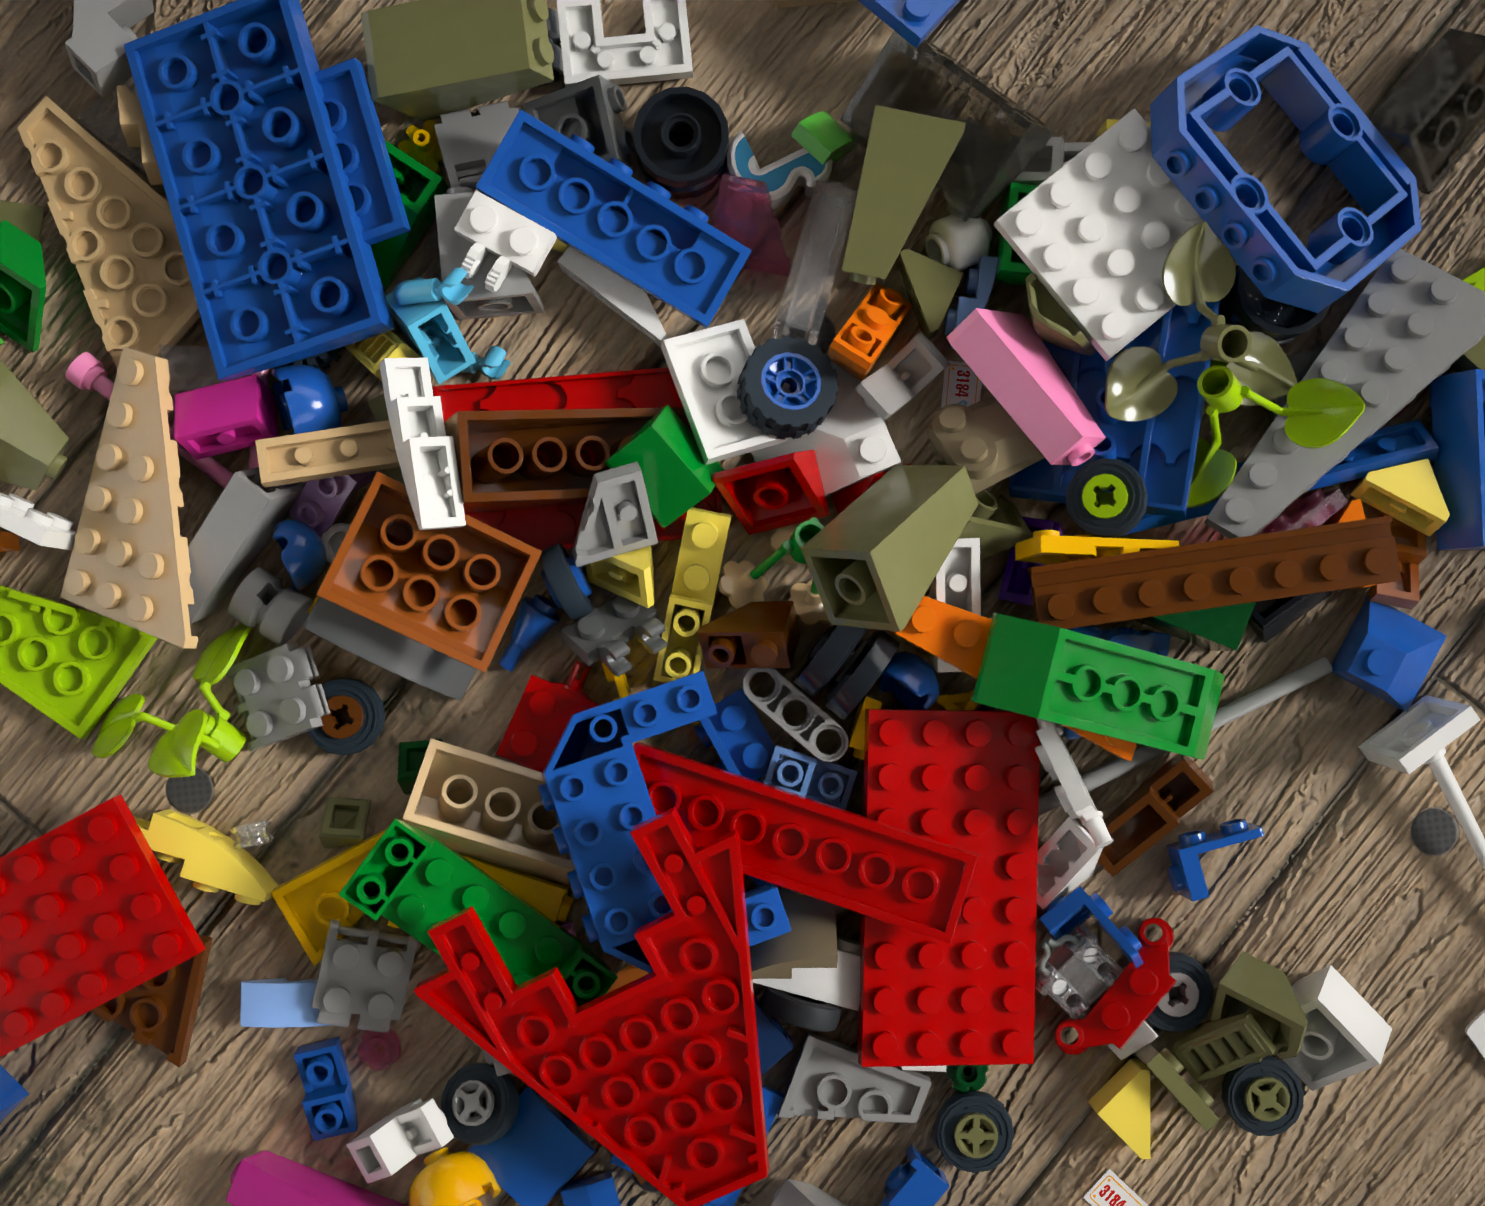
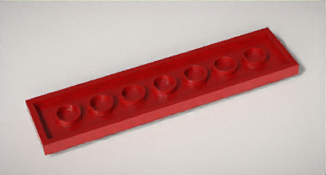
[633,742,978,944]

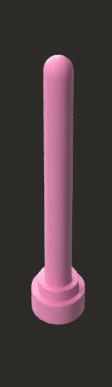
[65,352,233,489]

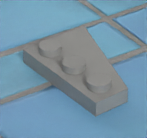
[778,1031,932,1123]

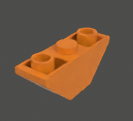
[827,282,912,381]

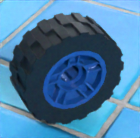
[737,336,839,440]

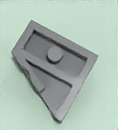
[572,462,658,567]

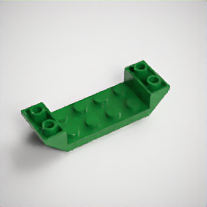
[972,613,1225,760]
[338,818,618,1006]

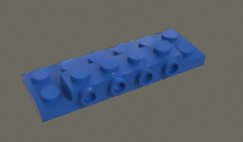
[476,109,752,328]

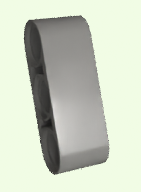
[743,668,849,762]

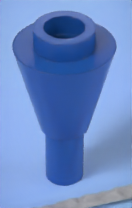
[498,594,560,671]

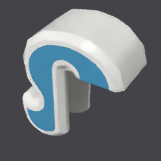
[727,131,832,211]

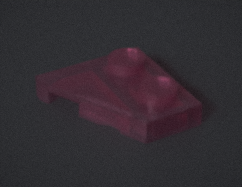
[714,174,792,277]
[1263,488,1349,534]

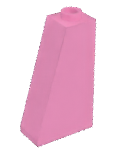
[946,308,1106,466]

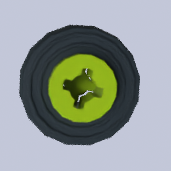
[1065,458,1148,538]

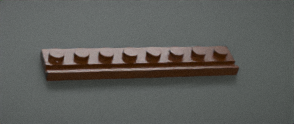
[1028,516,1402,629]

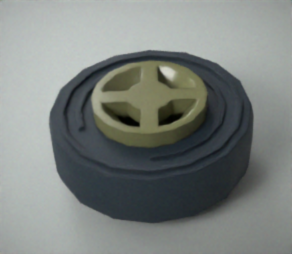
[1221,1055,1304,1136]
[934,1090,1014,1173]

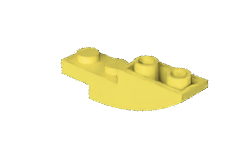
[653,507,732,683]
[133,809,278,905]

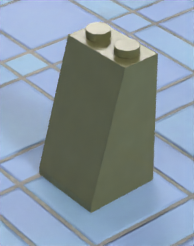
[361,0,554,122]
[842,105,966,285]
[801,465,978,632]

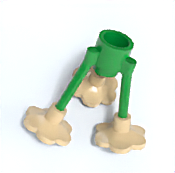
[718,517,830,627]

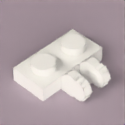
[454,191,557,293]

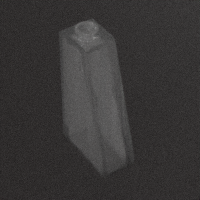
[773,180,858,345]

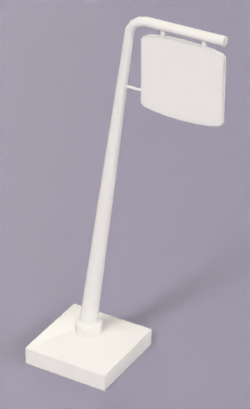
[1358,695,1485,1060]

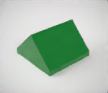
[604,404,724,528]

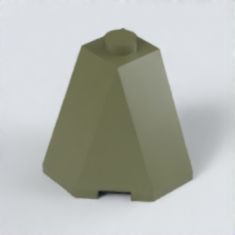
[0,360,69,491]

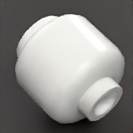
[925,209,992,271]

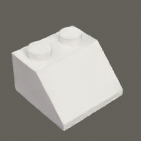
[1277,965,1392,1091]

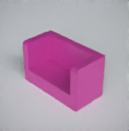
[174,374,277,460]

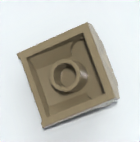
[926,396,1045,494]

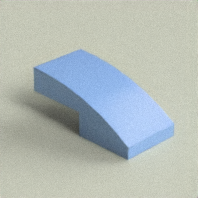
[240,978,332,1028]

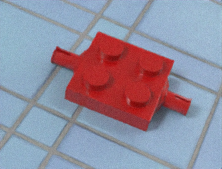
[496,660,602,773]

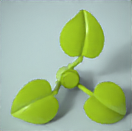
[1187,360,1365,508]
[92,624,253,778]

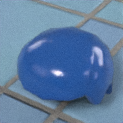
[273,520,327,591]
[879,651,939,710]

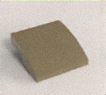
[750,889,838,979]

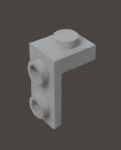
[856,332,950,420]

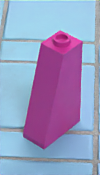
[226,1150,408,1206]

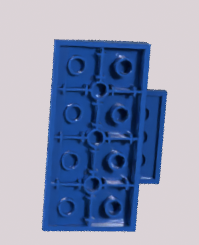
[124,0,411,381]

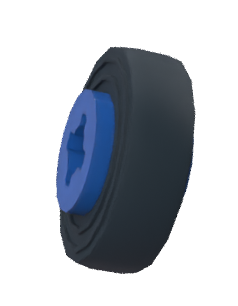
[540,543,594,621]

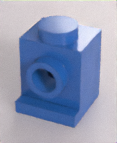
[880,1144,949,1206]

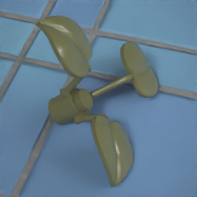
[1105,222,1297,421]

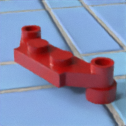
[1055,918,1177,1055]

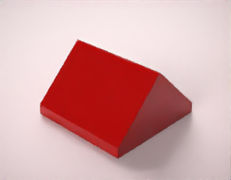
[712,450,829,535]

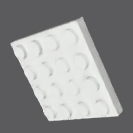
[994,108,1204,361]

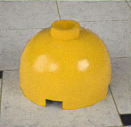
[408,1148,501,1206]

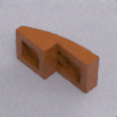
[1369,512,1427,610]

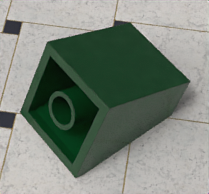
[1132,602,1256,651]

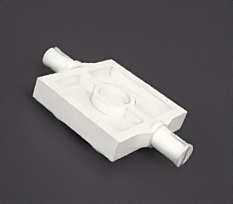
[1035,718,1114,849]

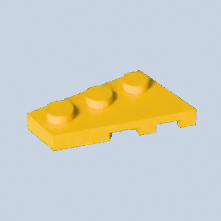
[1015,530,1179,565]
[271,828,387,967]

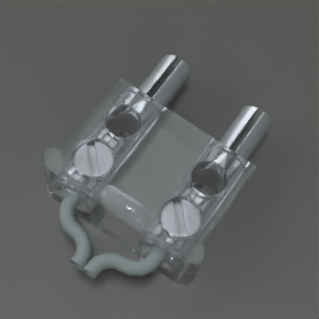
[1035,925,1124,1020]

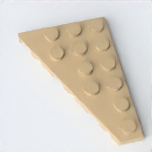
[17,96,201,369]
[60,347,198,649]

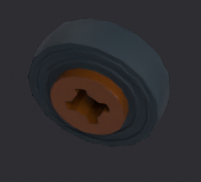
[307,677,385,756]

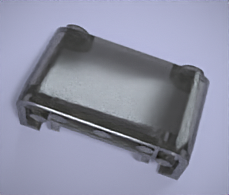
[840,31,1055,222]

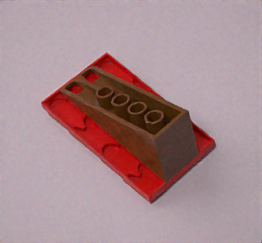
[432,367,722,551]

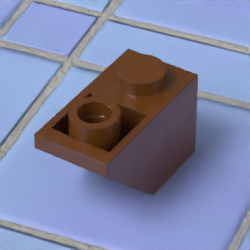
[698,601,800,668]

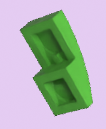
[791,111,859,165]

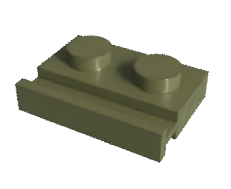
[1134,1044,1220,1131]

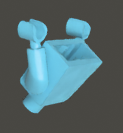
[386,268,510,384]

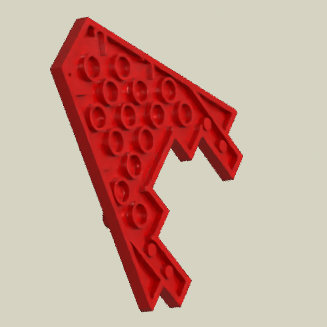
[413,807,769,1206]

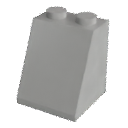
[434,187,544,320]

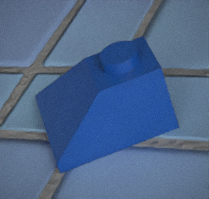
[1331,595,1447,712]

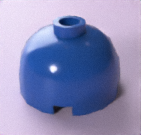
[272,364,348,434]

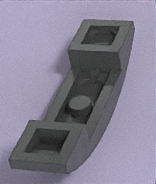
[303,597,477,701]

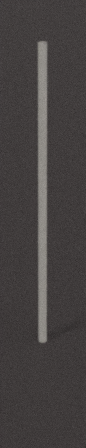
[835,657,1333,916]

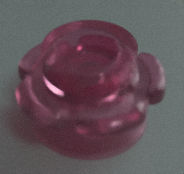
[358,1028,401,1070]

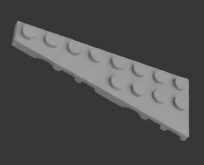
[1204,248,1485,539]

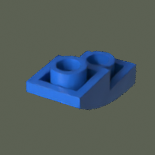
[294,1037,358,1141]

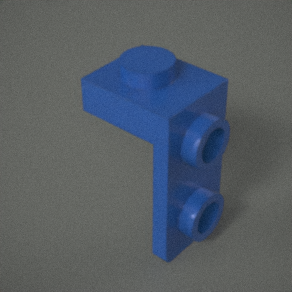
[1167,818,1264,902]
[1039,886,1143,969]

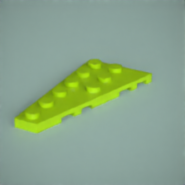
[0,585,158,739]

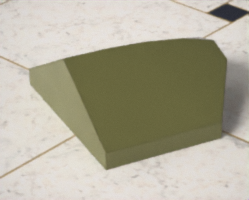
[1025,273,1097,356]

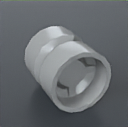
[228,568,313,646]

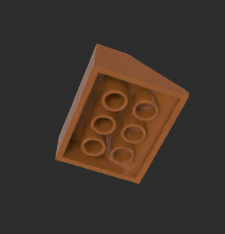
[316,471,542,673]

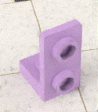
[289,470,383,539]

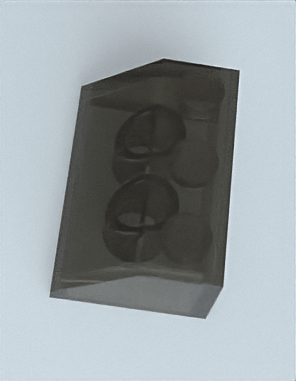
[1370,28,1485,195]

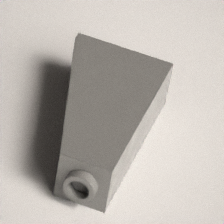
[188,467,305,624]

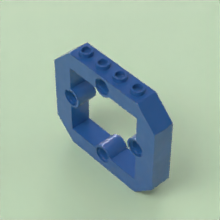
[1150,25,1422,313]

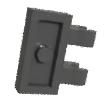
[561,595,667,677]

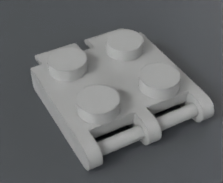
[434,101,519,188]
[226,642,330,752]
[312,919,418,1033]

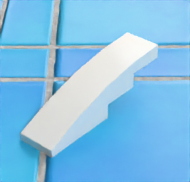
[379,357,466,530]

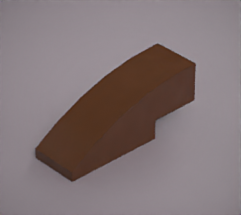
[1098,754,1214,877]

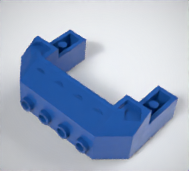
[537,671,792,973]

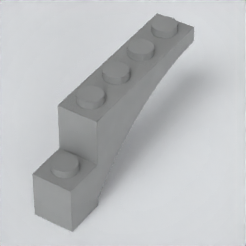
[65,0,155,97]

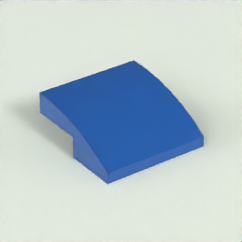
[469,1086,596,1206]

